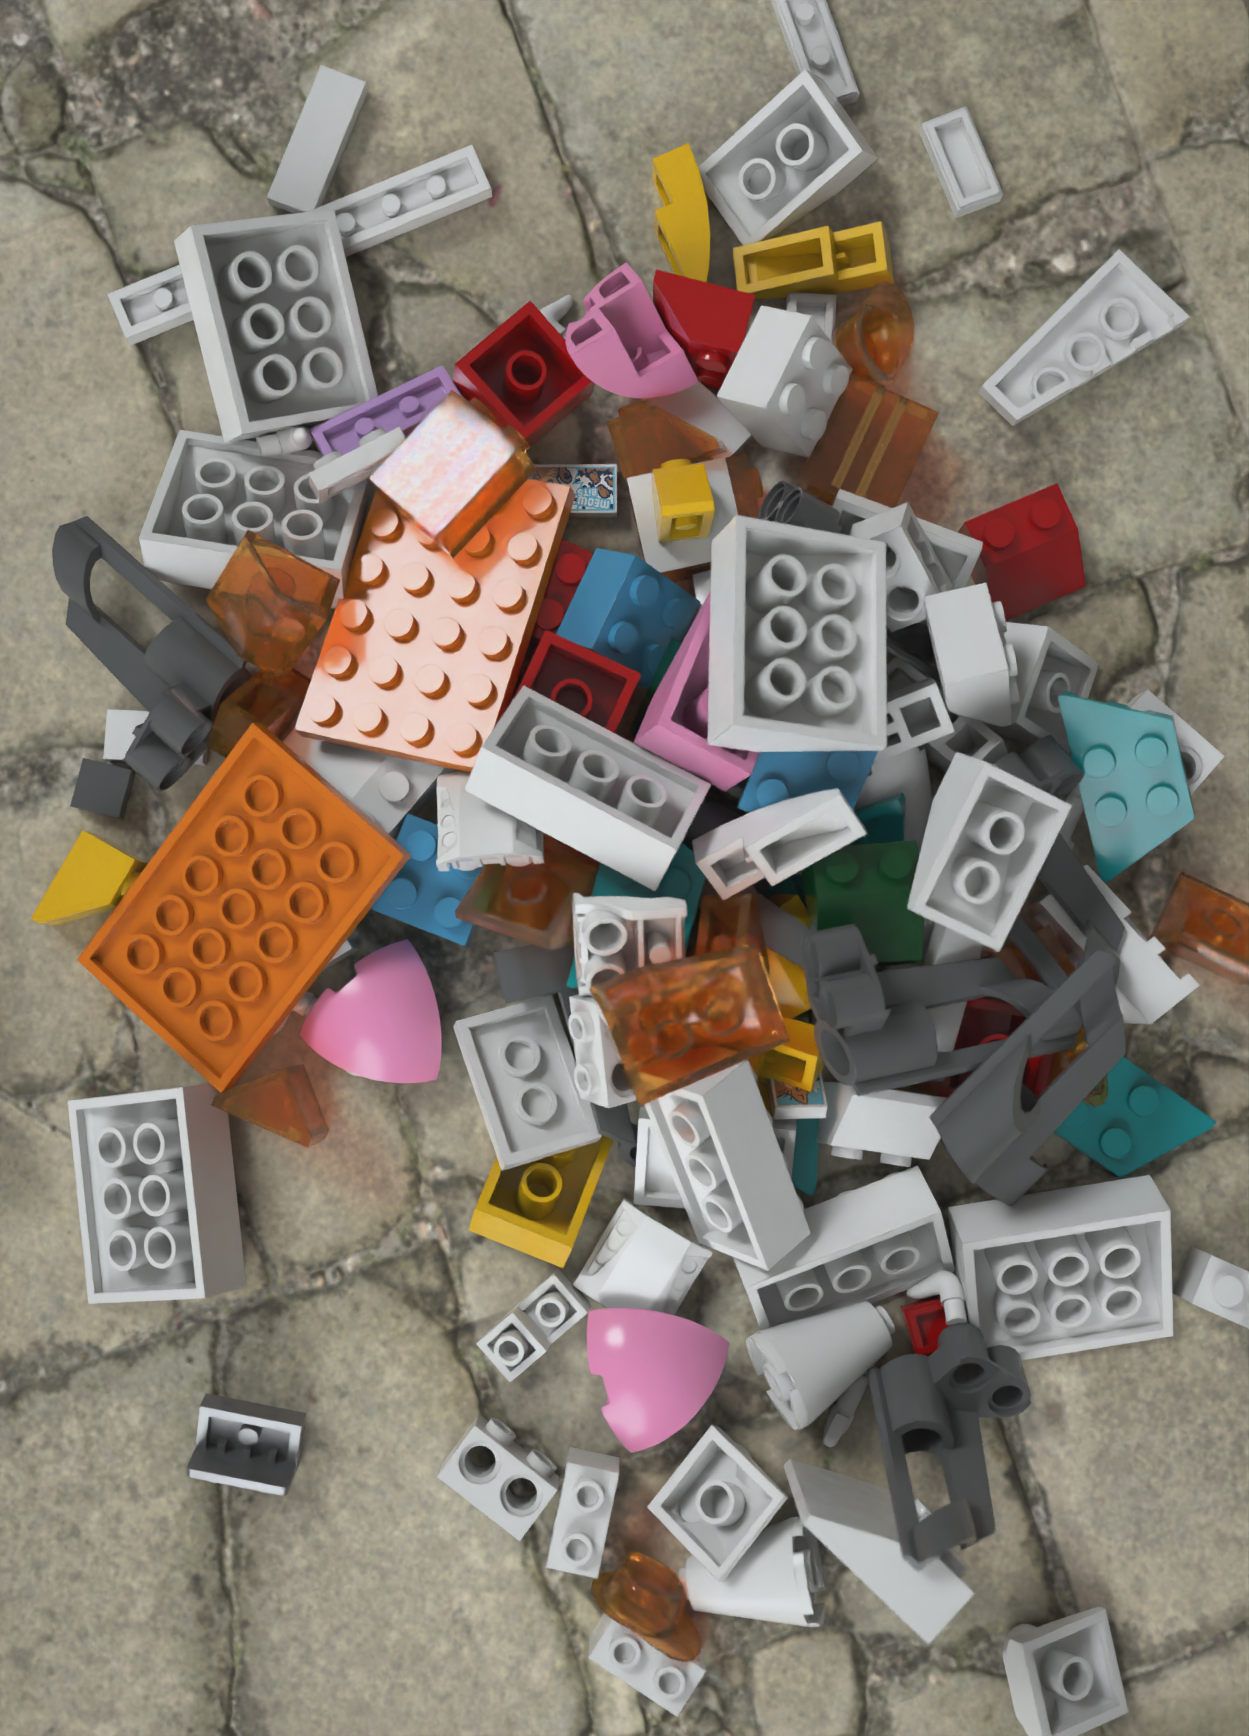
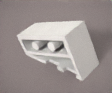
[1029,865,1200,1024]

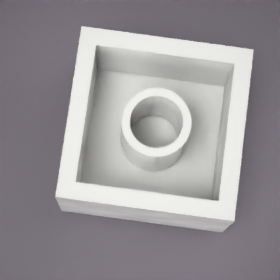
[716,305,852,458]

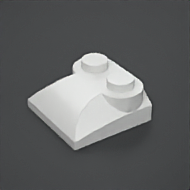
[647,1425,788,1582]
[1003,1606,1129,1736]

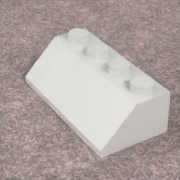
[464,685,711,891]
[633,1049,811,1271]
[733,1165,955,1339]

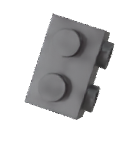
[186,1393,306,1496]

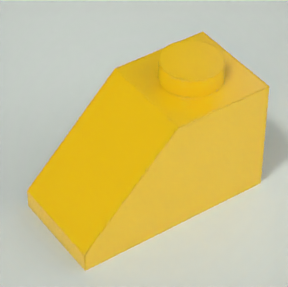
[651,459,715,543]
[30,830,148,926]

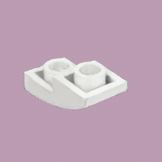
[476,1268,592,1382]

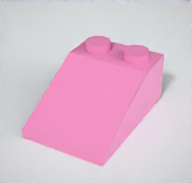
[634,592,760,791]

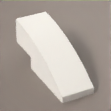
[692,789,867,900]

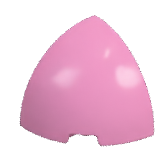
[566,262,699,398]
[300,939,442,1083]
[587,1308,729,1453]

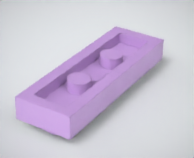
[309,365,467,456]

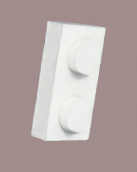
[309,427,409,503]

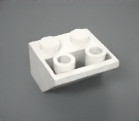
[923,583,1020,727]

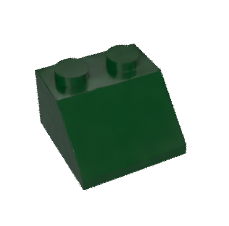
[802,840,924,966]

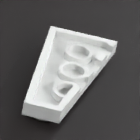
[978,249,1190,426]

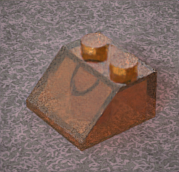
[206,529,340,680]

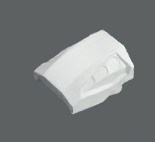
[436,771,545,872]
[572,893,688,1003]
[573,1198,713,1315]

